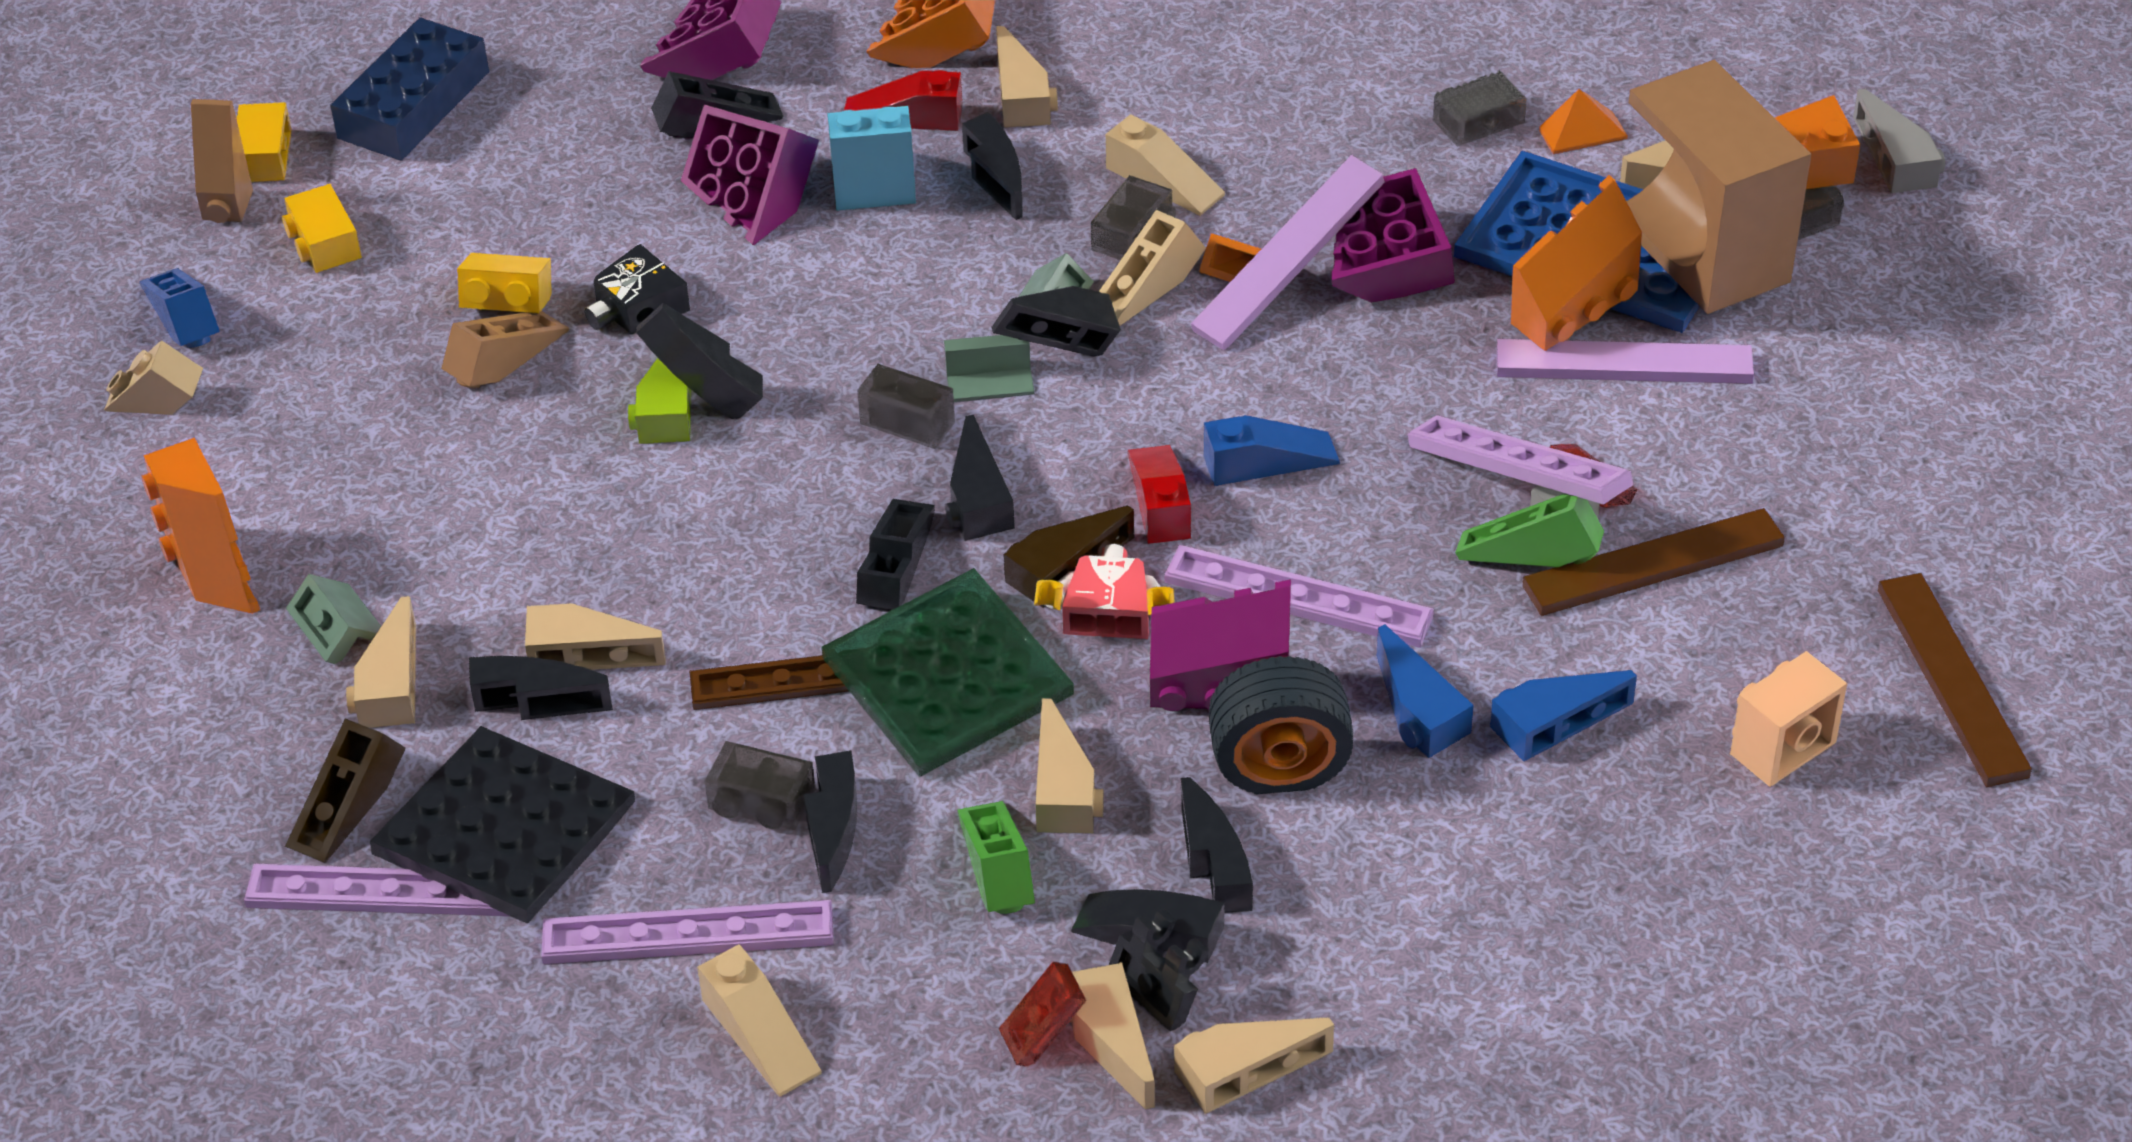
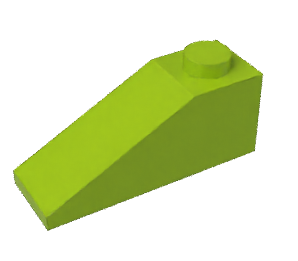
[628,358,692,444]

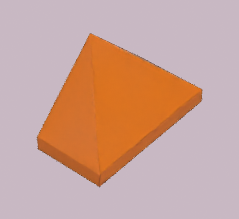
[1539,89,1628,154]
[1199,233,1261,282]

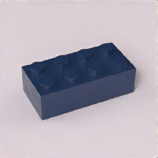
[330,17,489,161]

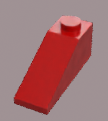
[844,70,963,131]
[1127,445,1191,544]

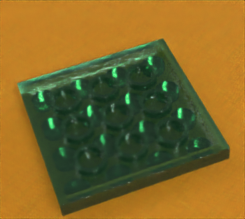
[821,568,1074,777]

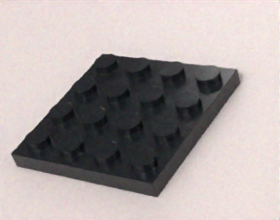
[370,726,635,924]

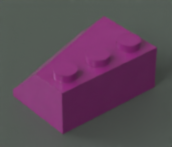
[639,0,781,80]
[681,105,819,245]
[1332,168,1455,303]
[1150,579,1291,711]

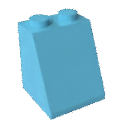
[827,106,916,211]

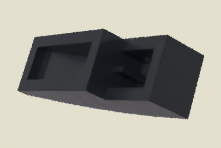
[962,112,1023,220]
[636,303,763,419]
[856,499,935,610]
[469,656,613,720]
[804,750,857,893]
[1181,777,1253,913]
[1071,889,1225,963]

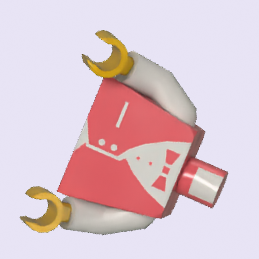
[1034,544,1174,639]

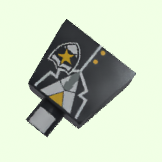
[584,244,690,335]

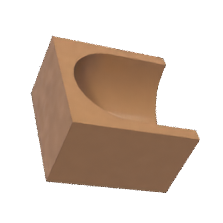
[1626,59,1811,314]

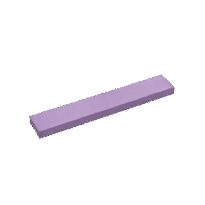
[1191,155,1384,350]
[1496,339,1754,384]
[1408,415,1633,504]
[1164,545,1434,648]
[244,864,509,916]
[542,900,833,964]

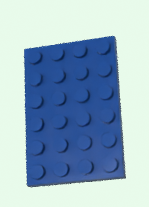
[1454,151,1700,333]

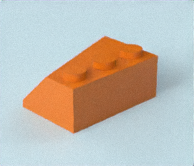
[866,0,995,68]
[1774,95,1860,189]
[1511,175,1642,351]
[141,437,261,614]

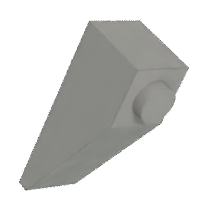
[1853,89,1945,193]

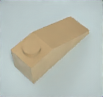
[996,26,1058,128]
[1105,114,1225,216]
[1099,210,1206,326]
[346,596,416,728]
[525,603,666,670]
[1035,698,1104,833]
[697,944,822,1097]
[1057,963,1155,1109]
[1174,1018,1334,1114]

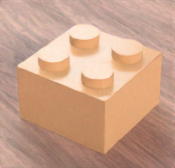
[1730,651,1847,787]

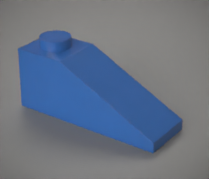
[139,268,220,348]
[1204,415,1340,486]
[1376,624,1474,758]
[1490,670,1637,761]

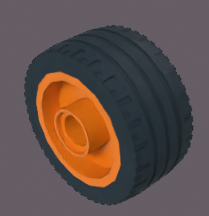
[1209,656,1353,794]

